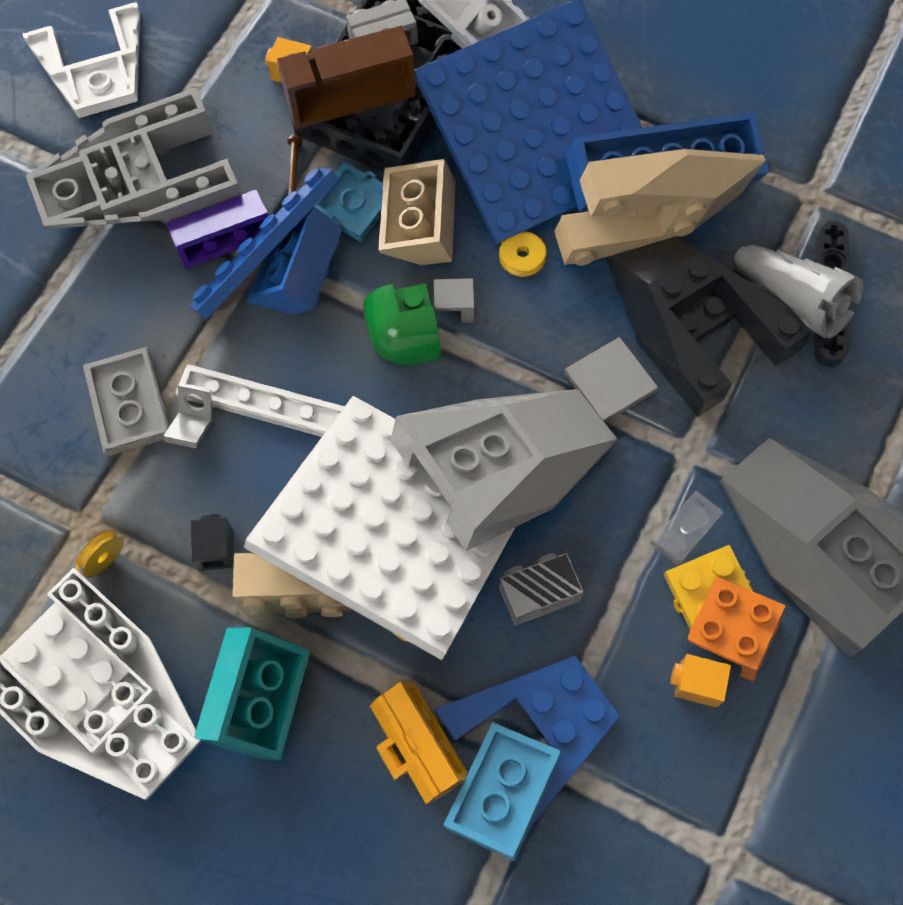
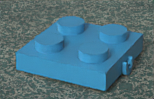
[314,162,383,242]

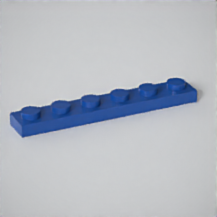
[189,167,340,320]

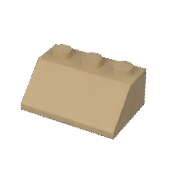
[379,159,456,265]

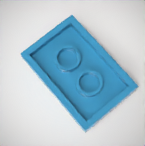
[443,722,562,862]

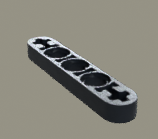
[814,221,849,367]

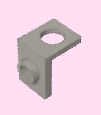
[164,383,213,448]

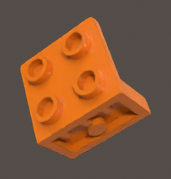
[688,577,785,682]

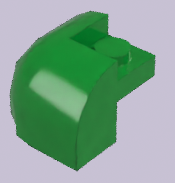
[363,283,441,366]

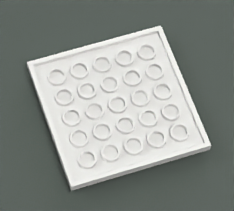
[244,396,515,660]

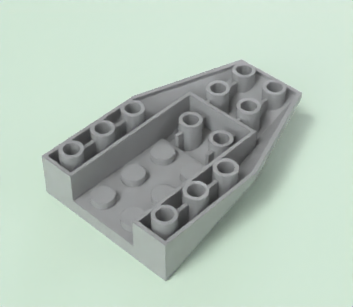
[390,389,617,551]

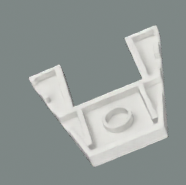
[23,2,141,118]

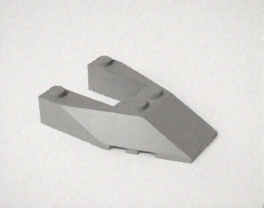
[26,88,241,229]

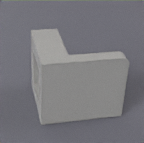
[434,278,474,323]

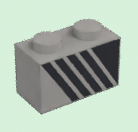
[499,553,583,626]

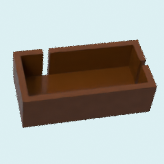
[277,25,416,129]

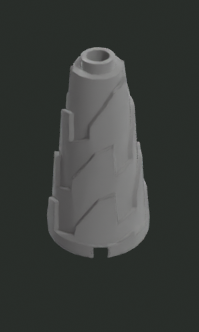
[734,244,864,338]

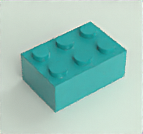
[194,627,310,761]

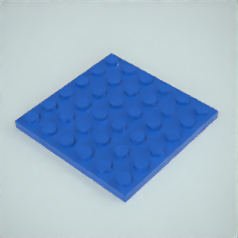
[413,0,643,245]

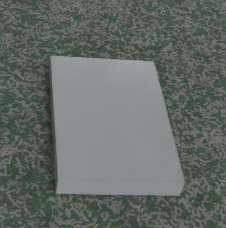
[83,347,169,457]

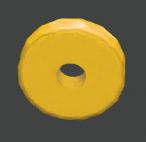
[499,231,547,277]
[75,530,124,578]

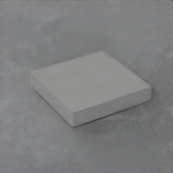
[564,337,658,423]

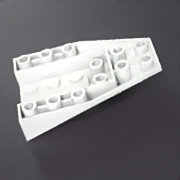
[0,568,201,800]

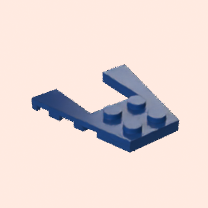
[435,656,620,826]

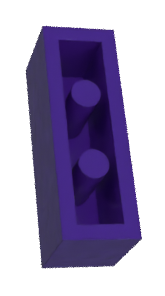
[166,190,268,269]

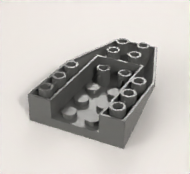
[720,438,903,659]

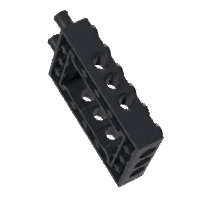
[290,0,462,172]

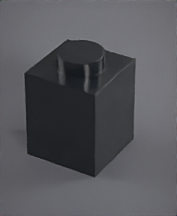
[191,514,234,571]

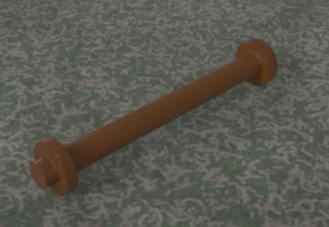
[283,134,303,207]

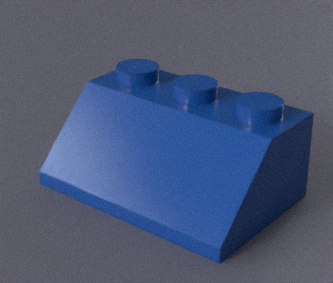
[246,207,343,315]

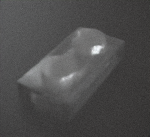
[651,490,724,566]

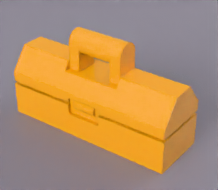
[370,681,468,804]

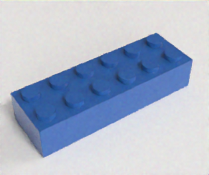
[565,112,769,213]

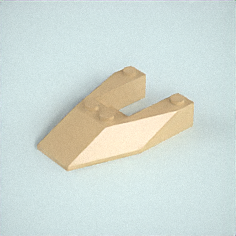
[554,149,766,266]

